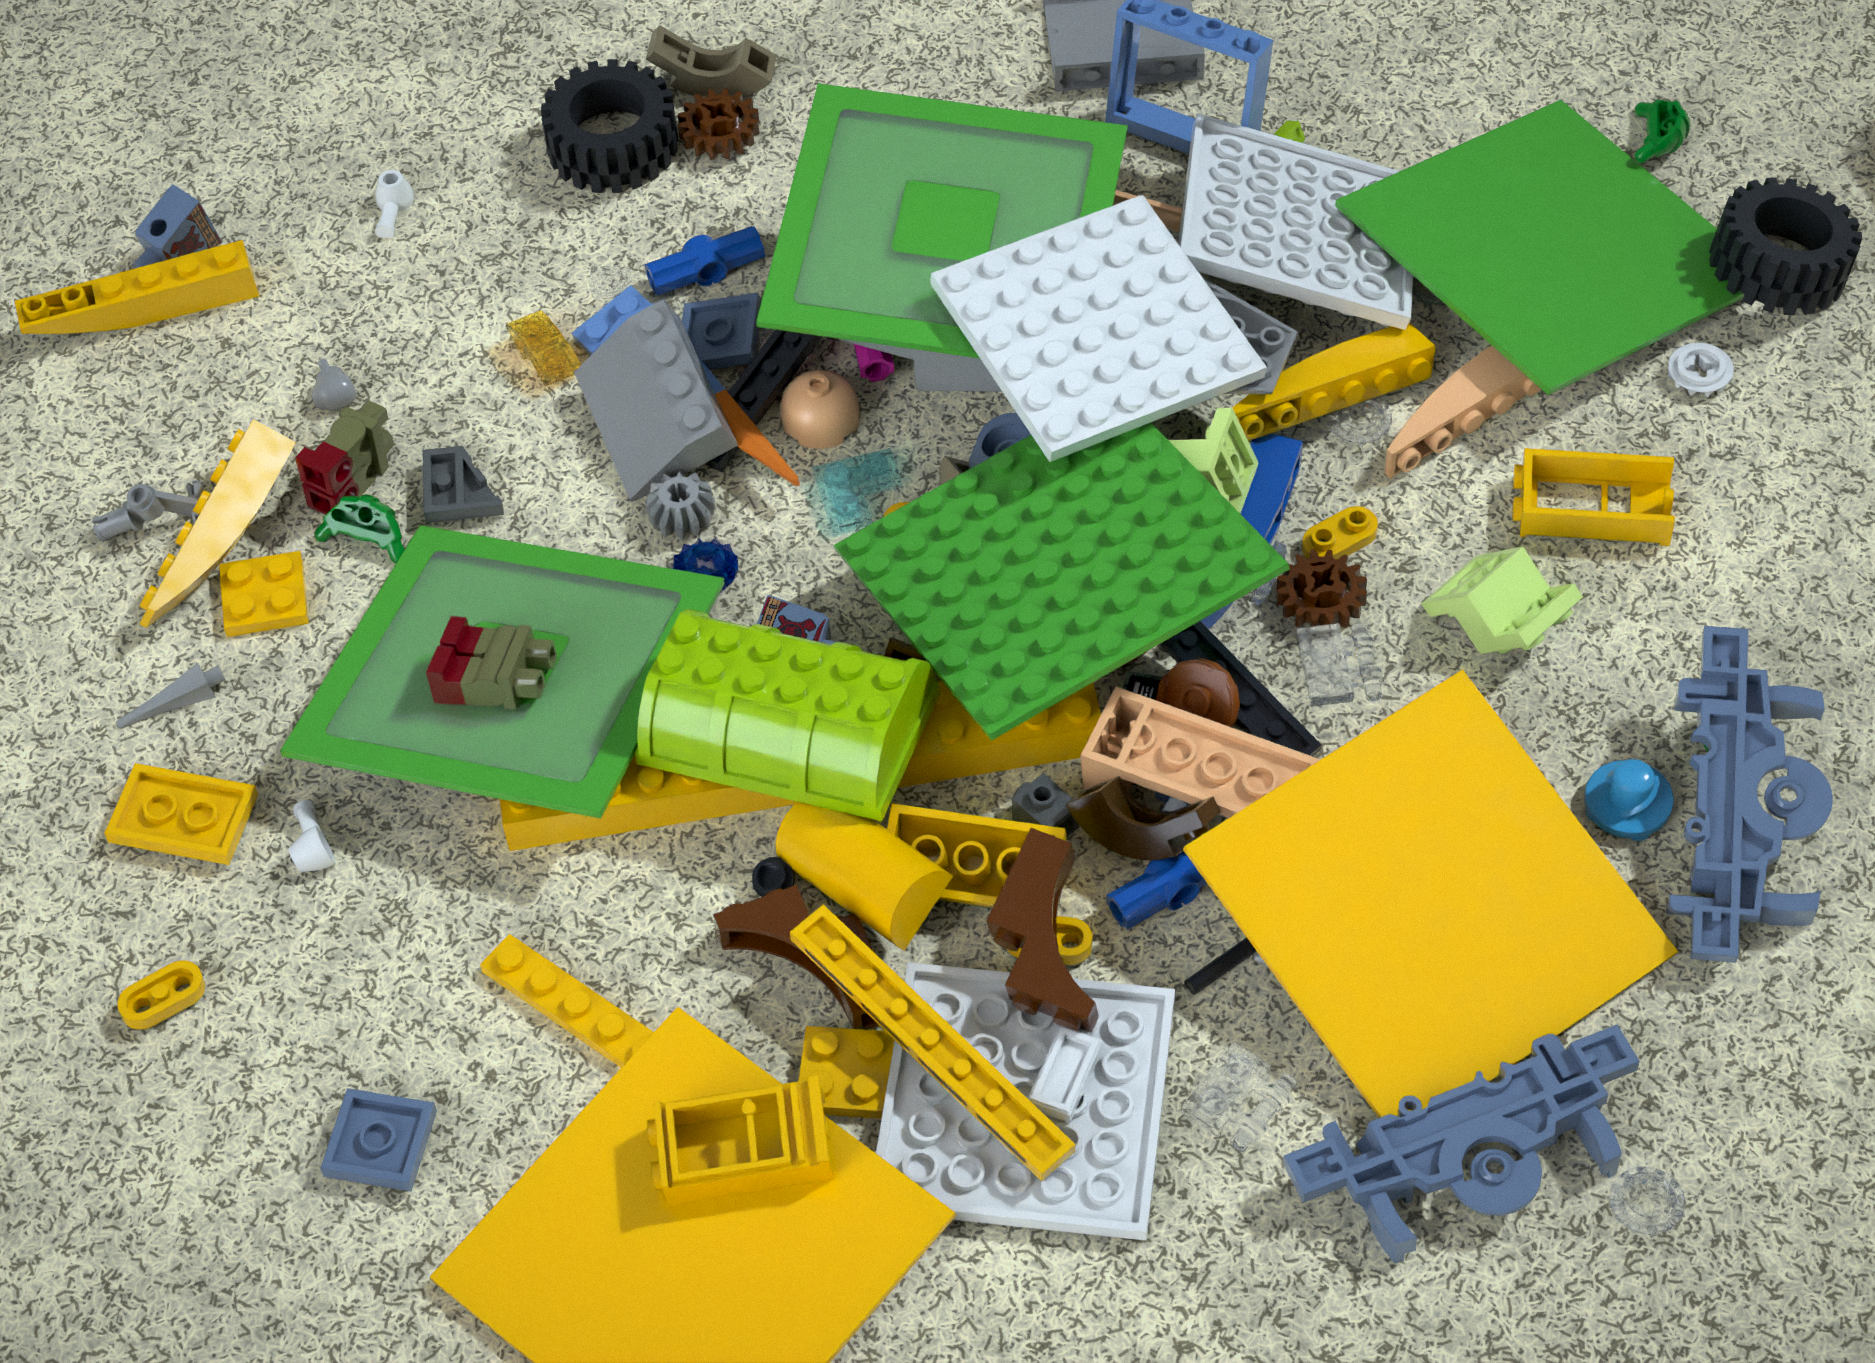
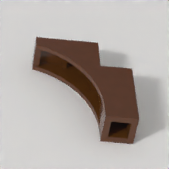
[986,828,1099,1032]
[713,885,880,1030]

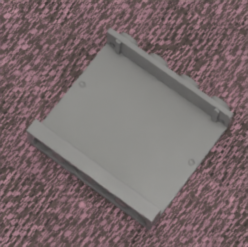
[1043,0,1205,92]

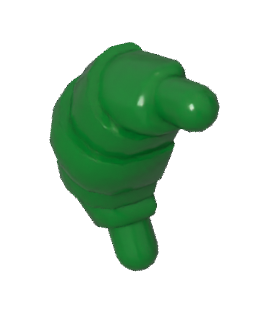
[1634,99,1690,163]
[314,494,404,563]

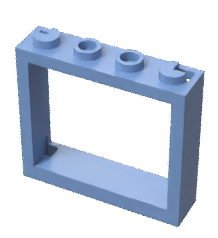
[1105,0,1274,154]

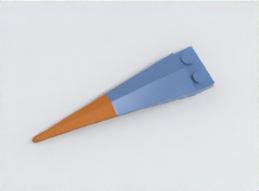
[571,285,800,486]

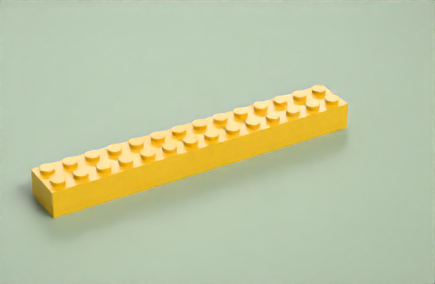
[500,681,1101,851]

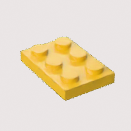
[104,763,258,865]

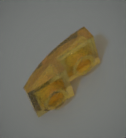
[506,310,581,386]

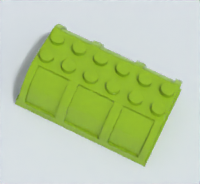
[635,609,940,821]

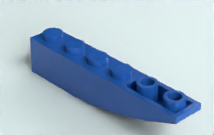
[1201,434,1303,629]

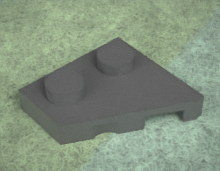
[422,446,504,523]

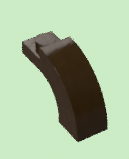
[1066,776,1221,860]

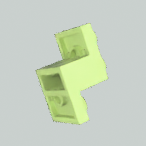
[1169,408,1259,514]
[1421,546,1583,654]

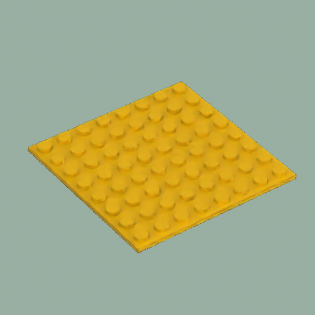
[1183,669,1678,1118]
[429,1007,956,1363]

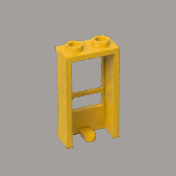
[1512,448,1675,546]
[647,1075,835,1205]

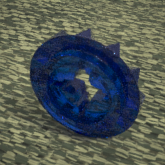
[673,537,738,590]

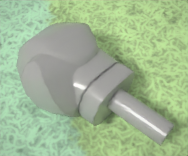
[312,359,357,411]

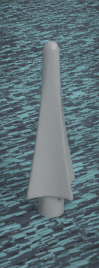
[116,662,226,728]

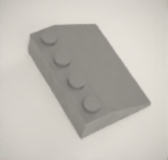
[574,298,738,502]

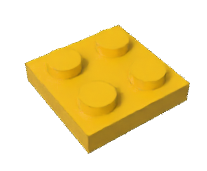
[219,551,309,637]
[799,1026,895,1119]

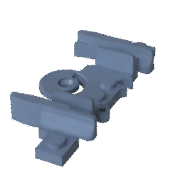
[1666,626,1833,963]
[1283,1024,1640,1263]

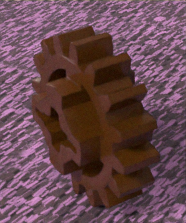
[678,88,760,160]
[1276,549,1367,633]

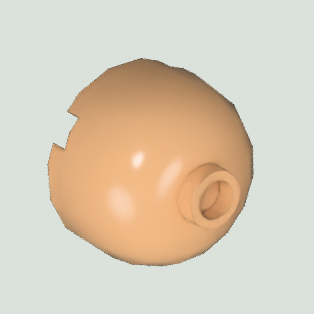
[780,369,861,449]

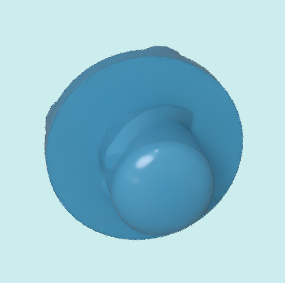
[1584,759,1674,841]

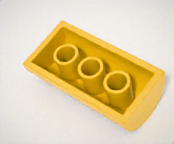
[775,802,953,951]
[887,803,1066,908]

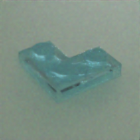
[812,448,901,536]

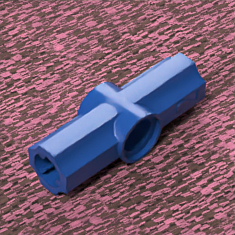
[644,226,765,296]
[1106,851,1207,930]

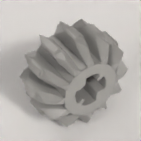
[645,470,716,540]

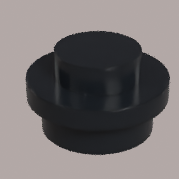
[752,857,795,897]

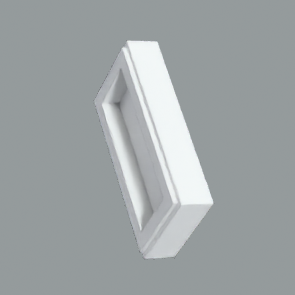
[1028,1025,1103,1123]

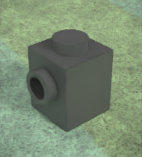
[1012,773,1080,838]

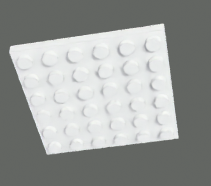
[1178,113,1413,330]
[930,195,1267,462]
[876,962,1175,1241]

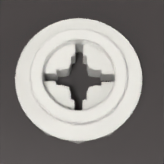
[1668,343,1734,398]

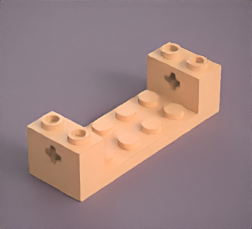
[1081,686,1321,818]

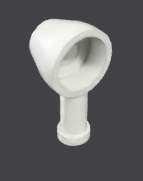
[375,170,414,238]
[288,800,336,872]

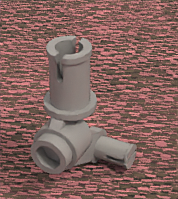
[92,480,204,542]

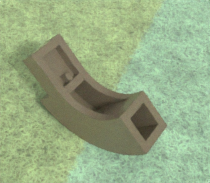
[646,25,777,97]

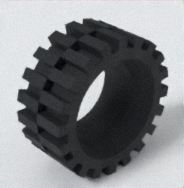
[541,59,678,193]
[1709,177,1862,315]

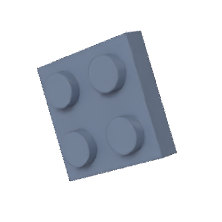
[682,293,762,370]
[320,1088,437,1192]

